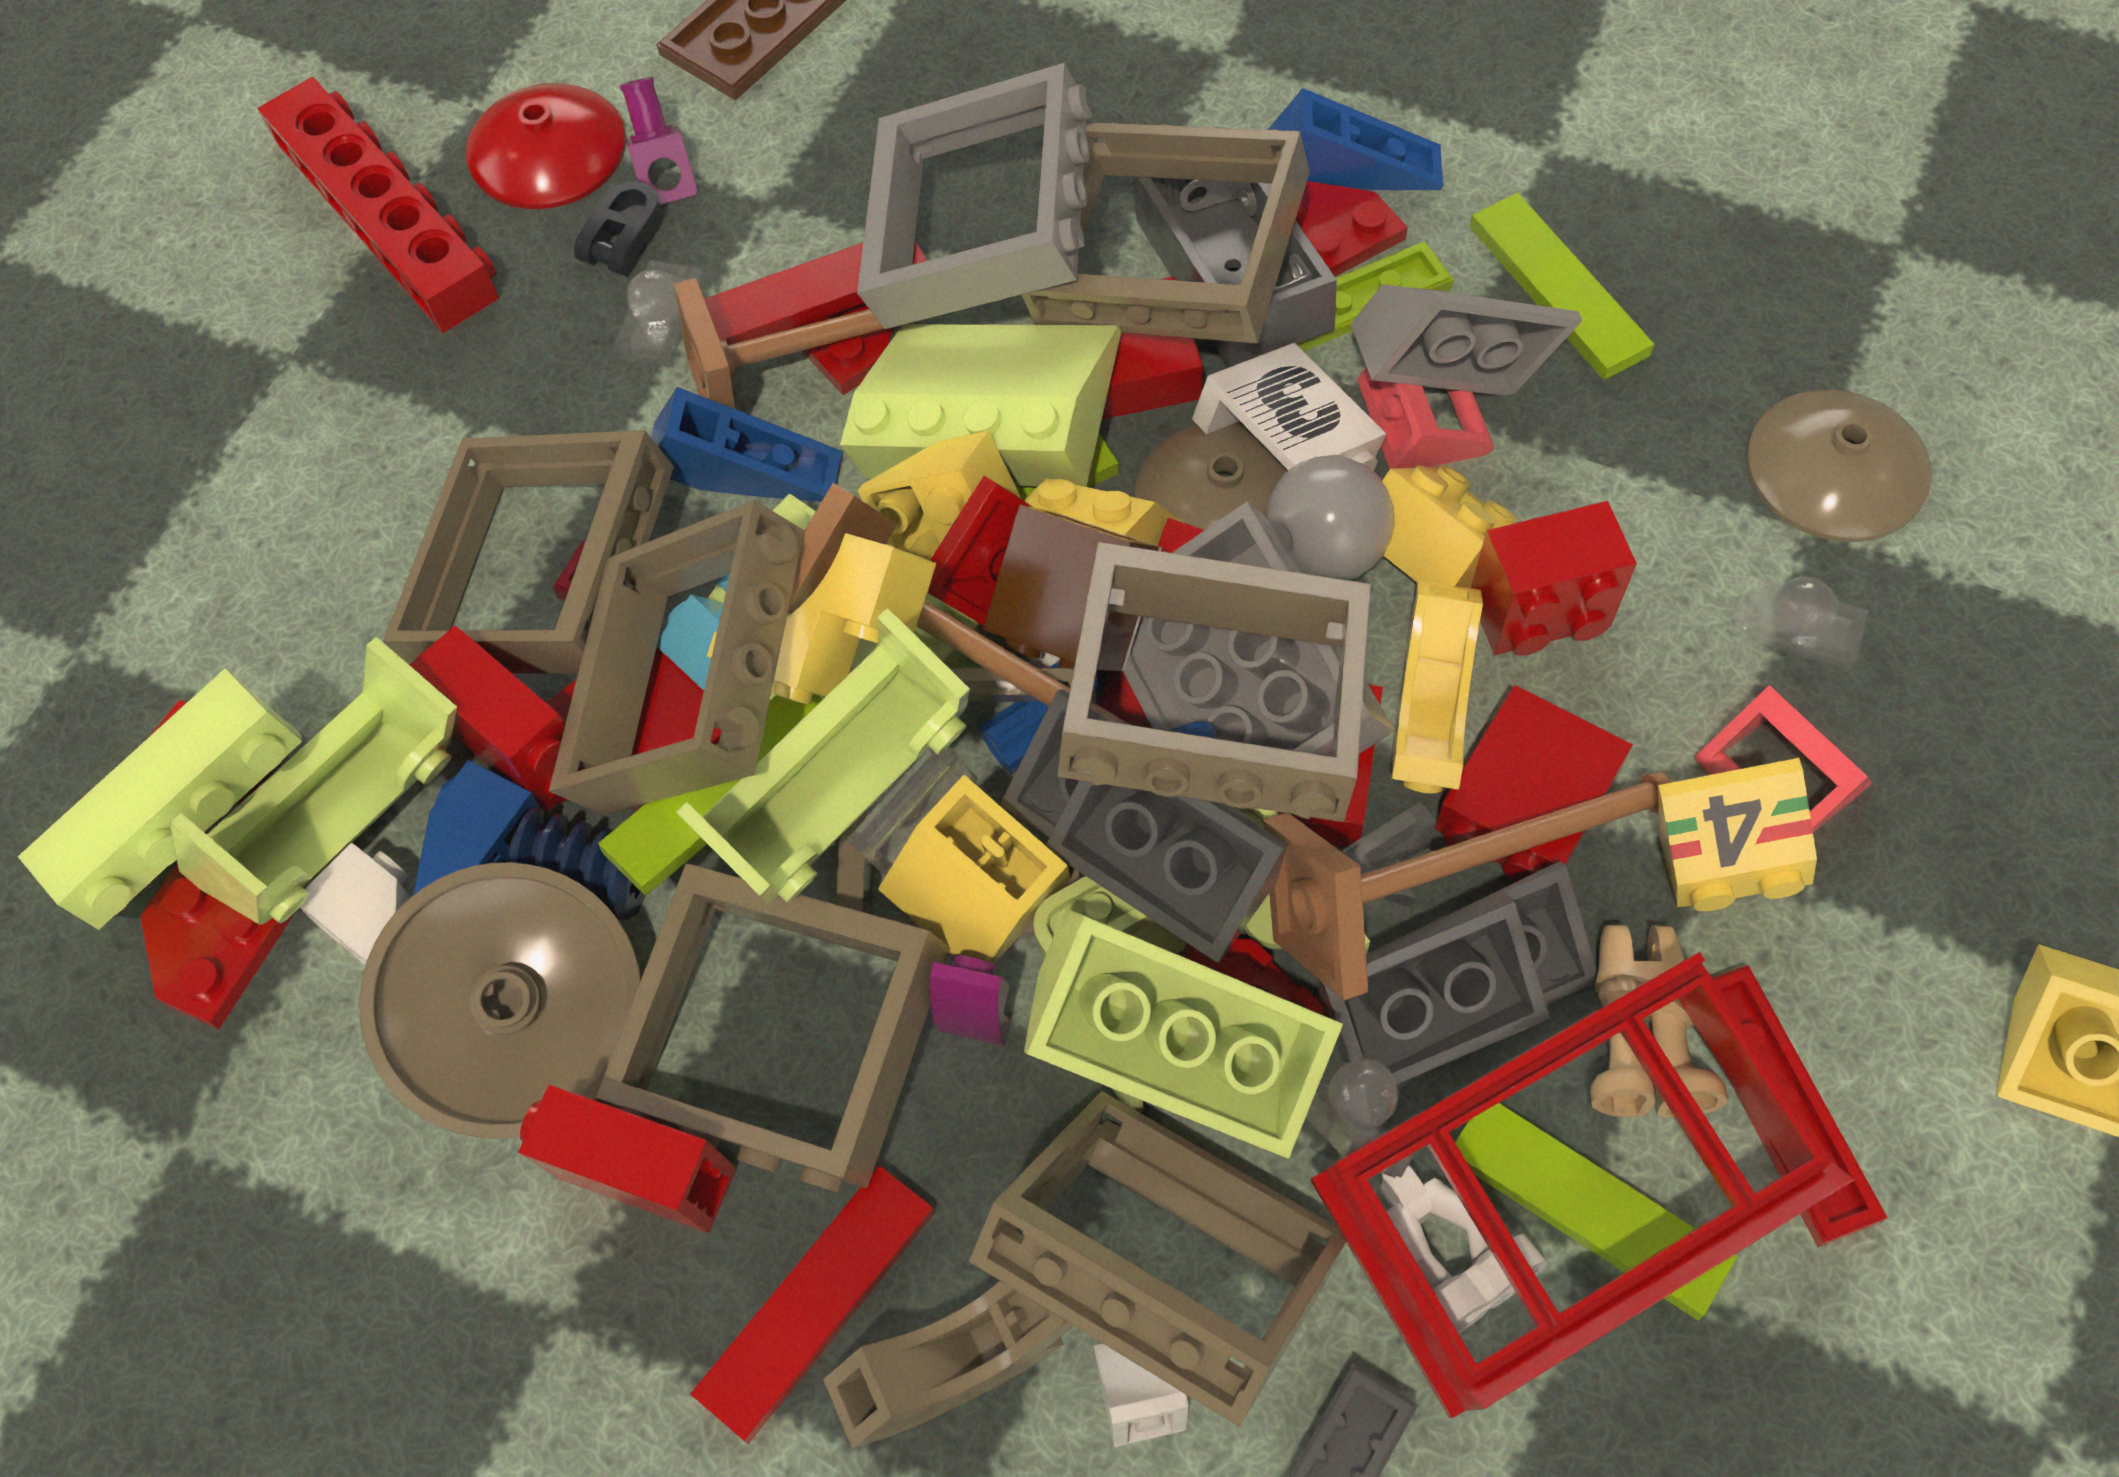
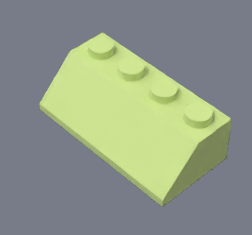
[18,669,302,930]
[1024,908,1343,1159]

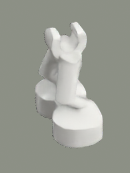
[1380,1161,1547,1334]

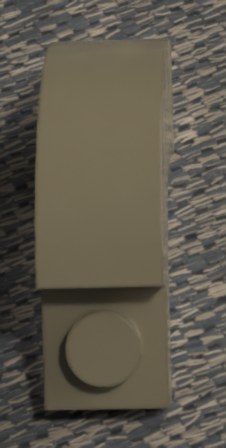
[823,1281,1074,1449]

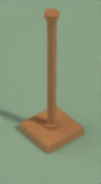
[673,278,884,409]
[788,483,1130,725]
[1263,771,1672,1001]

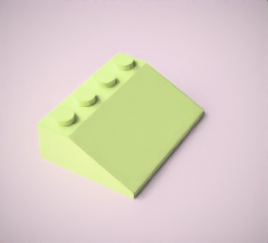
[840,324,1121,487]

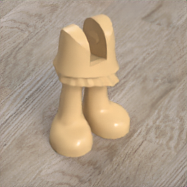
[1590,925,1728,1118]

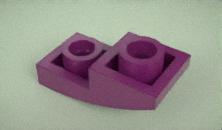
[930,955,1011,1046]

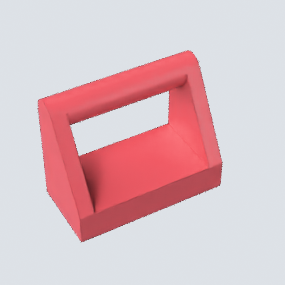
[1357,367,1494,469]
[1694,685,1872,832]

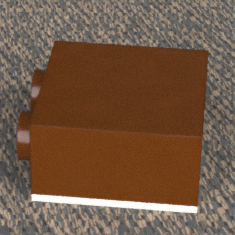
[983,505,1162,671]

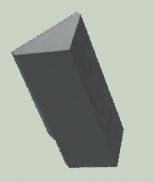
[1000,689,1287,963]
[1318,861,1598,1099]

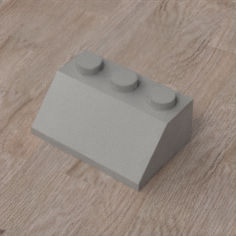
[1351,284,1582,396]

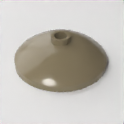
[1746,389,1932,542]
[1135,422,1288,530]

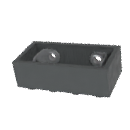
[1133,177,1337,368]

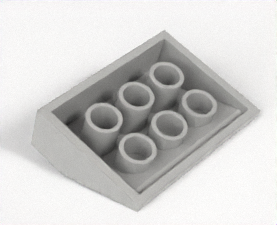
[1123,501,1395,757]

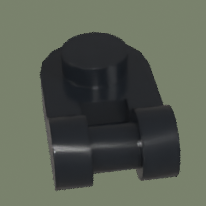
[574,181,662,277]

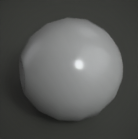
[1264,455,1395,580]

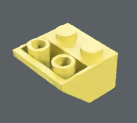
[858,430,1021,561]
[1382,465,1517,588]
[878,775,1070,964]

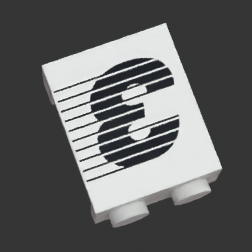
[1192,343,1386,471]

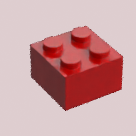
[1471,501,1637,656]

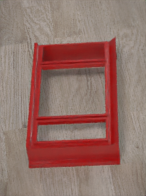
[1310,951,1854,1419]

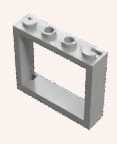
[857,63,1092,329]

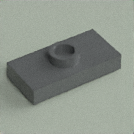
[1289,1364,1418,1477]

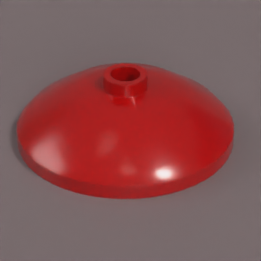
[466,83,626,209]

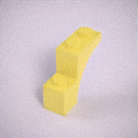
[707,533,936,705]
[1392,581,1483,793]

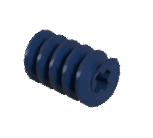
[507,807,646,920]

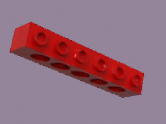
[257,76,499,333]

